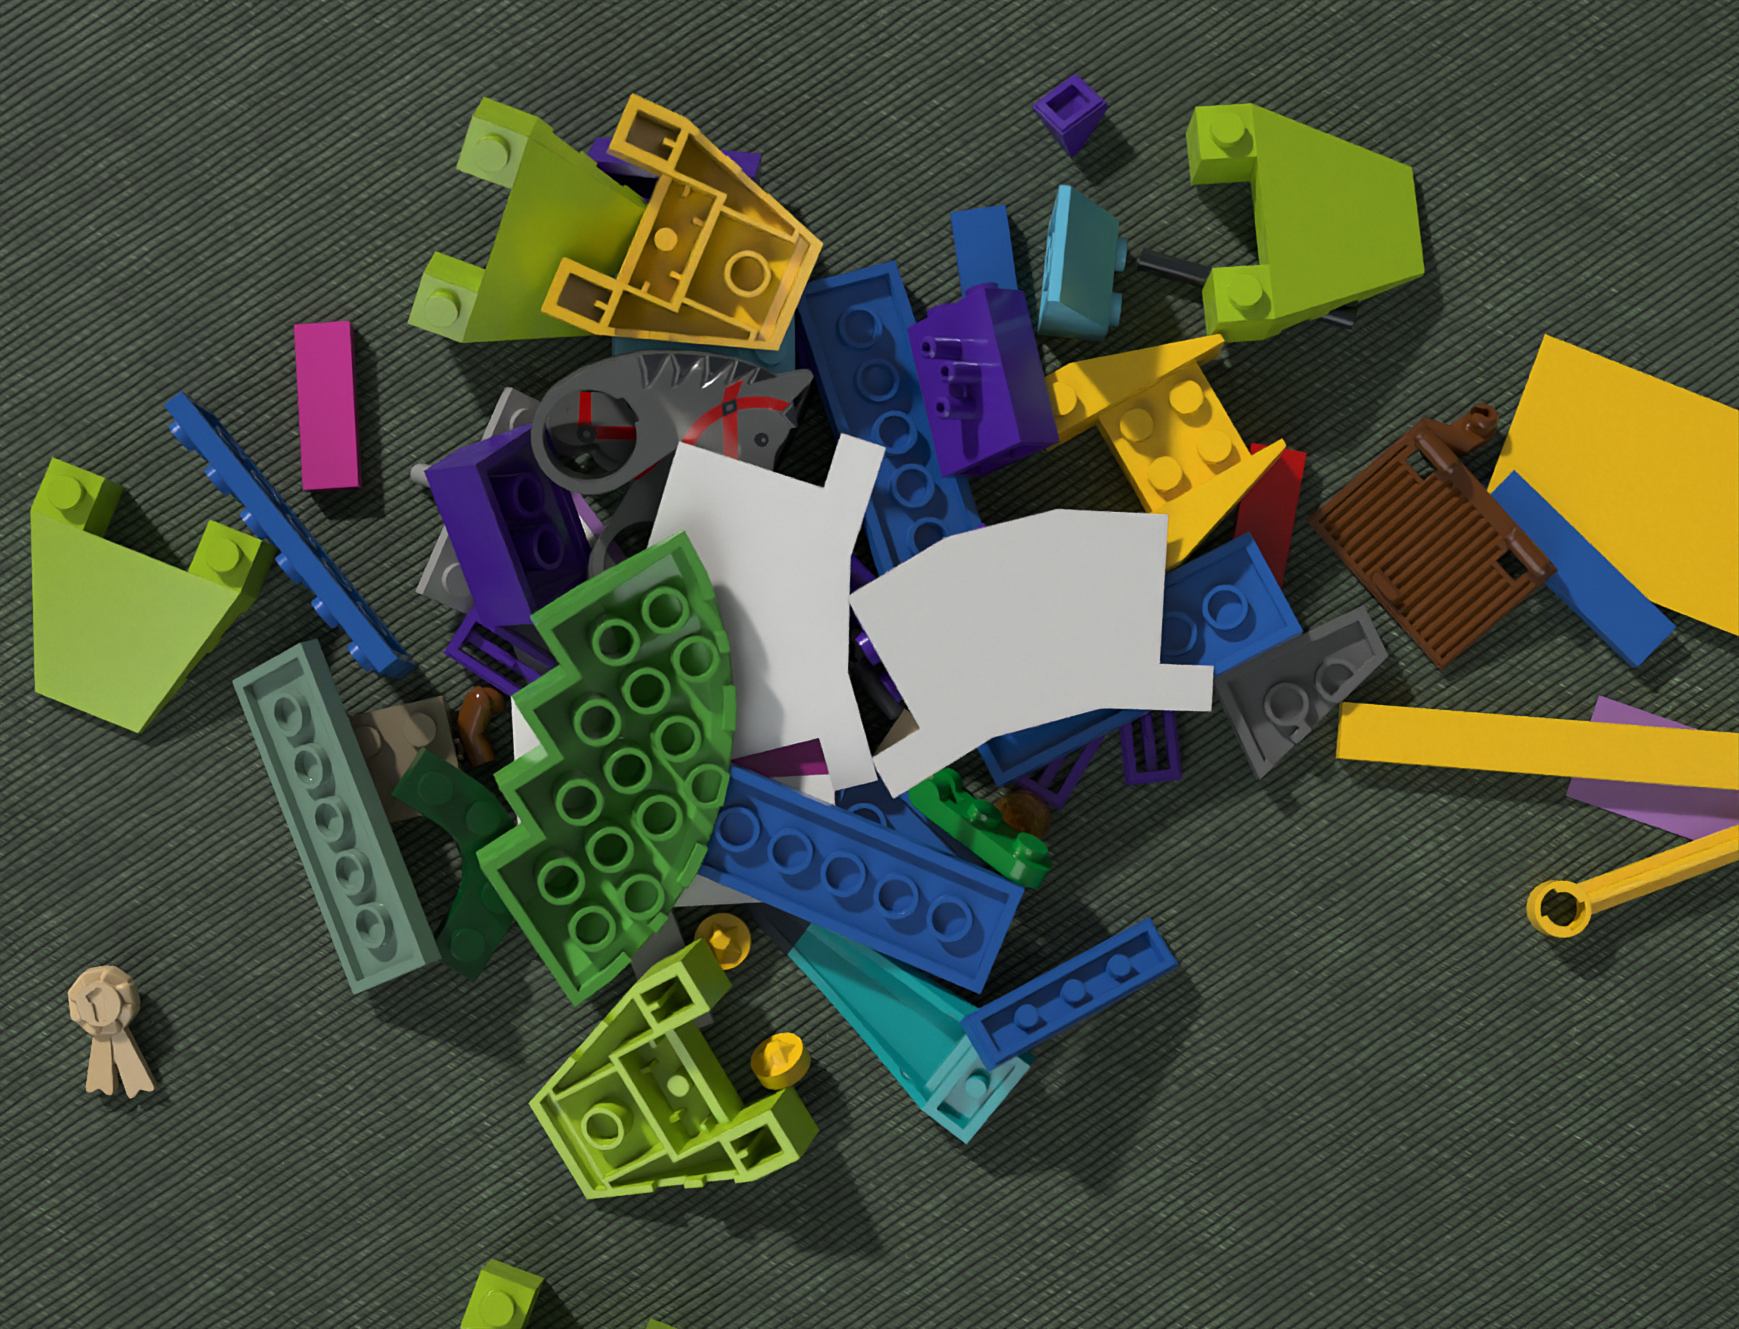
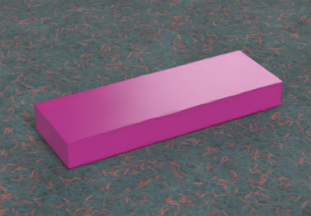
[294,321,362,493]

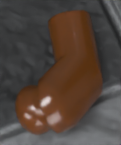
[1420,404,1499,457]
[456,684,506,769]

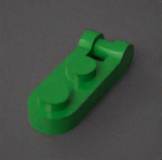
[908,768,1053,888]

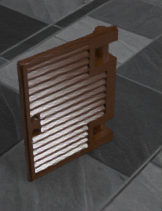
[1306,419,1558,670]

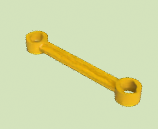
[1526,824,1739,938]

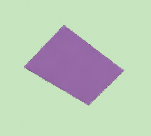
[1566,695,1739,840]

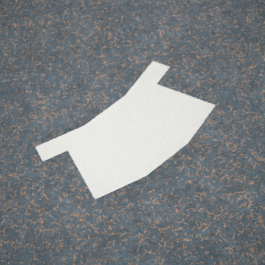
[647,433,886,791]
[846,509,1214,799]

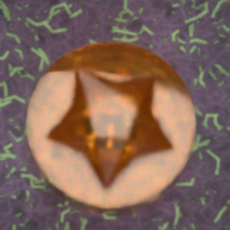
[994,790,1051,840]

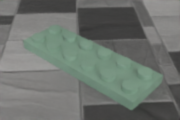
[232,639,442,995]

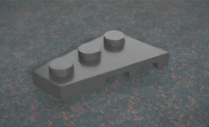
[1213,606,1389,780]

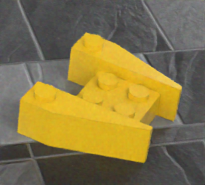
[1044,334,1287,574]

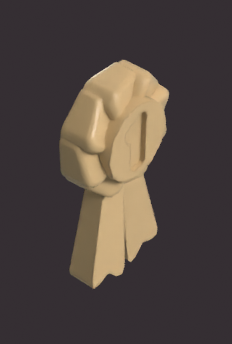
[68,965,157,1099]

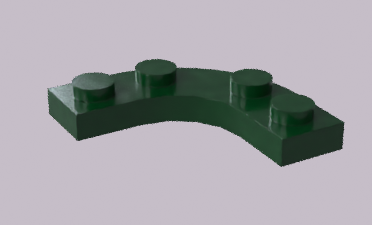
[391,747,514,983]

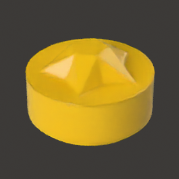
[694,913,752,970]
[751,1033,811,1090]

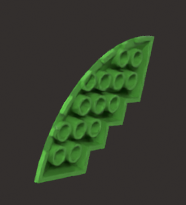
[476,530,737,1007]

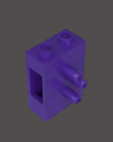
[907,282,1060,478]

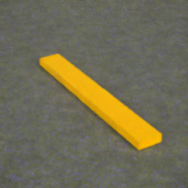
[1336,702,1739,791]

